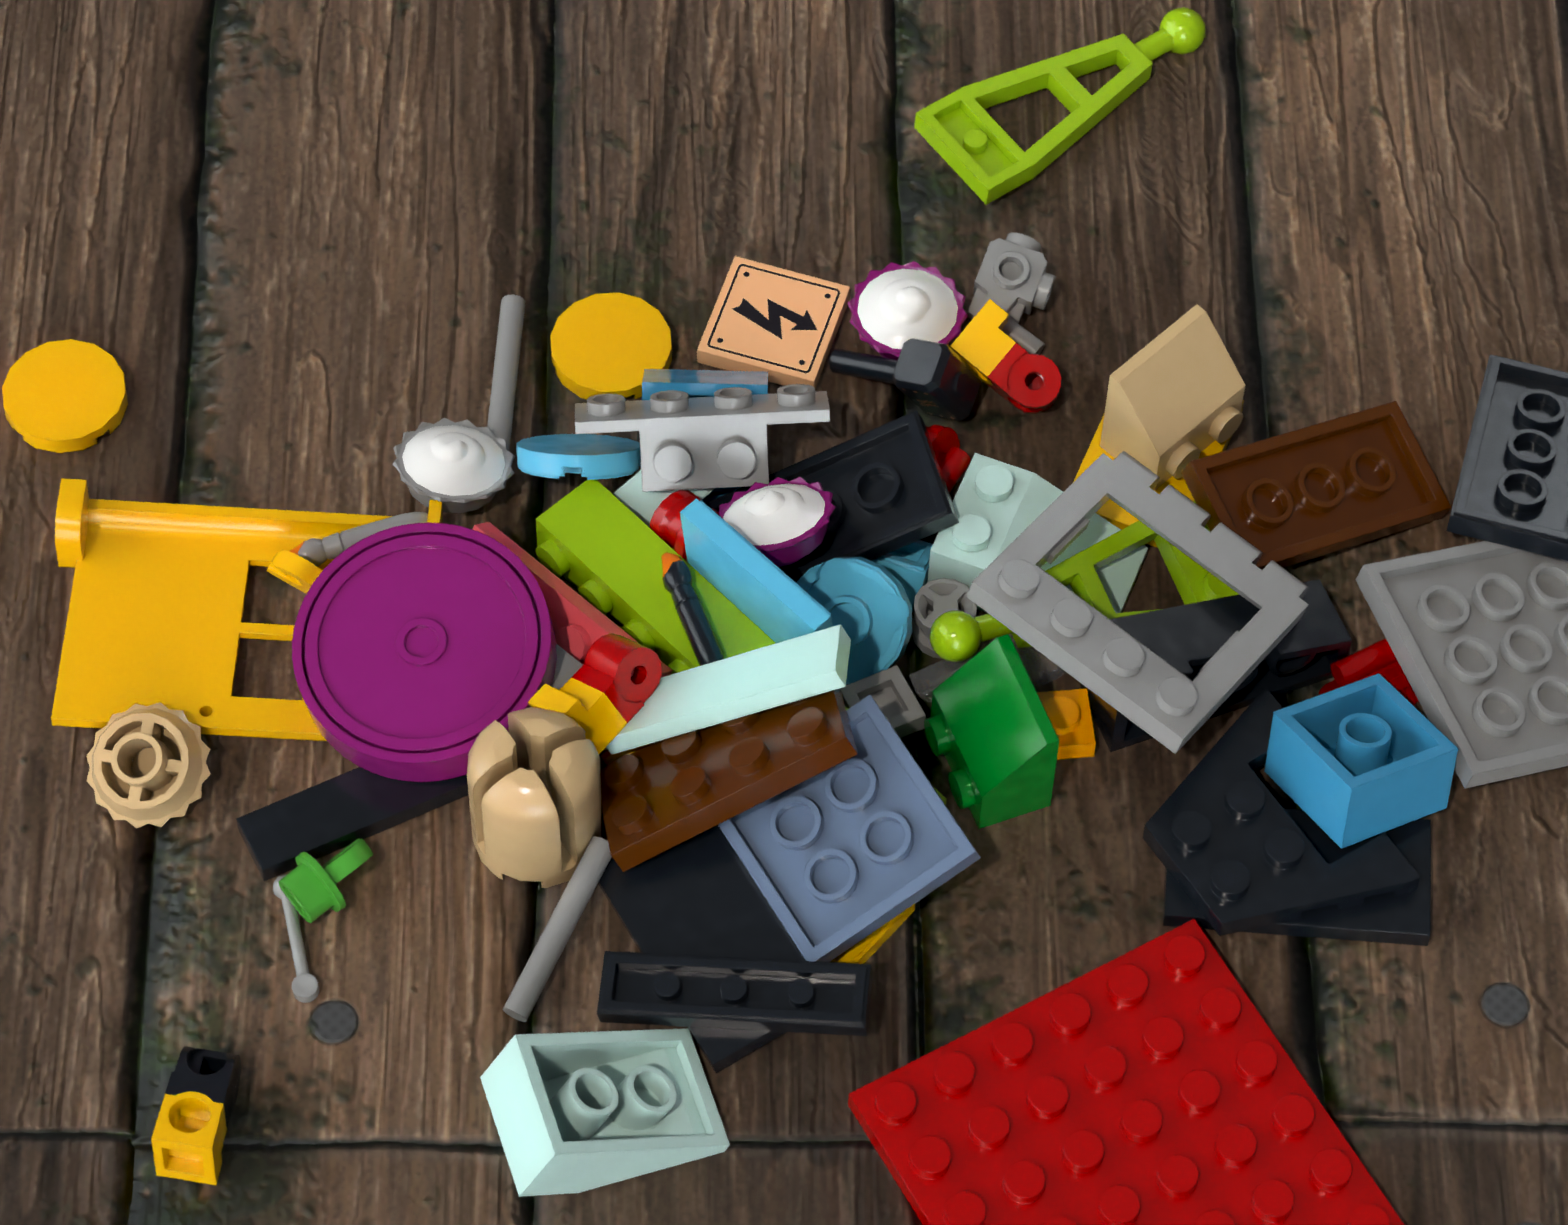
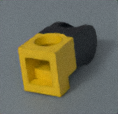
[151,1046,241,1186]

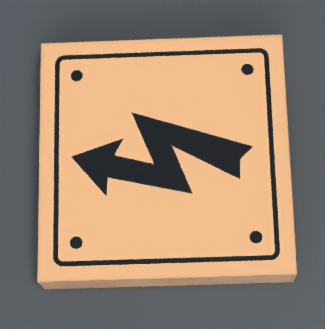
[697,256,850,389]

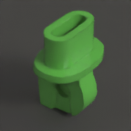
[278,838,373,923]

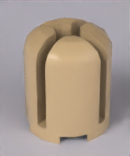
[467,707,602,888]

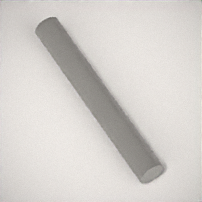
[487,295,525,452]
[503,836,612,1022]

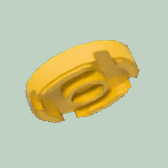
[550,292,672,400]
[2,339,128,453]

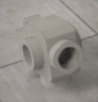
[968,232,1056,355]

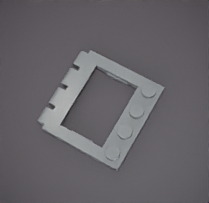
[966,451,1309,754]

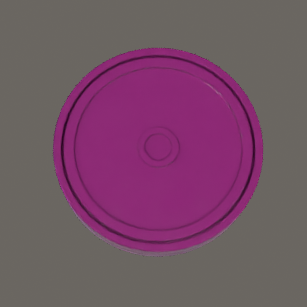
[292,522,557,782]

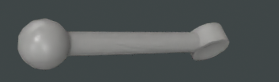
[273,874,319,1003]

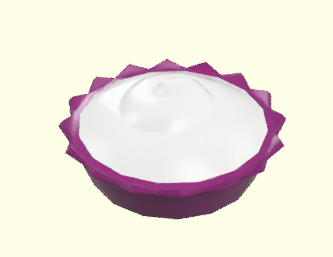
[848,261,968,360]
[719,477,835,567]

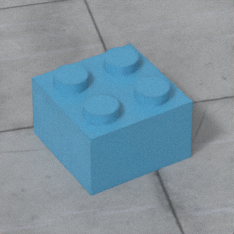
[1264,673,1458,849]

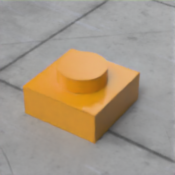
[1037,688,1096,760]

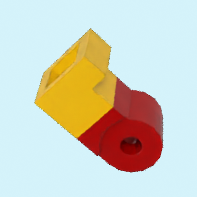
[950,299,1061,414]
[528,633,662,754]

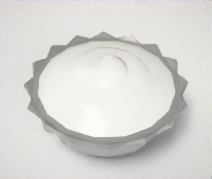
[393,418,515,513]

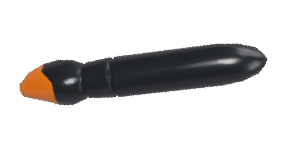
[661,552,724,666]

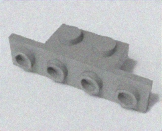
[575,384,830,492]

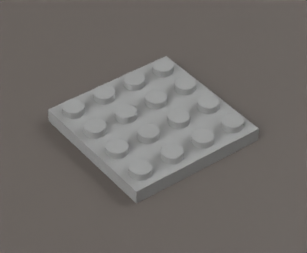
[1355,541,1568,789]

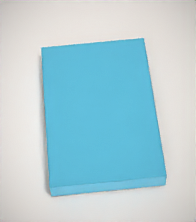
[680,498,833,643]

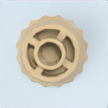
[86,702,211,829]

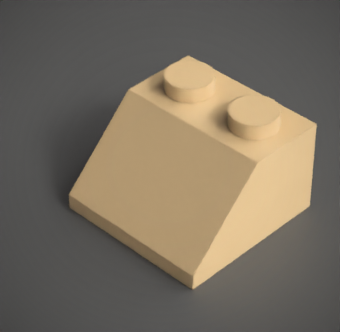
[1100,304,1246,491]

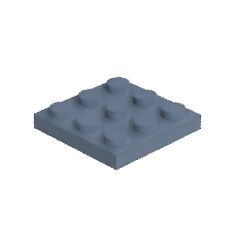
[718,694,981,962]

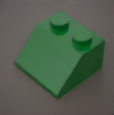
[924,634,1059,829]

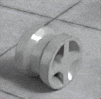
[912,578,977,659]

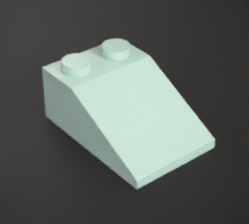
[928,453,1148,613]
[480,1028,730,1197]

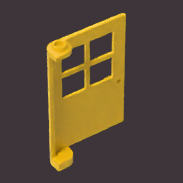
[51,478,443,741]

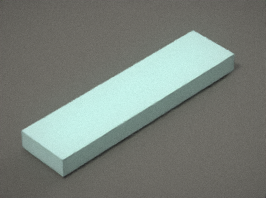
[606,624,851,755]

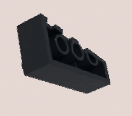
[1080,579,1352,752]

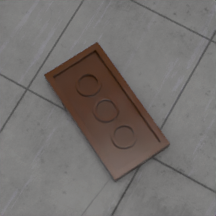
[1181,401,1452,570]
[600,689,858,872]

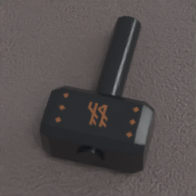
[829,338,981,421]

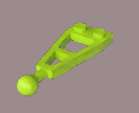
[914,7,1206,205]
[930,501,1239,662]

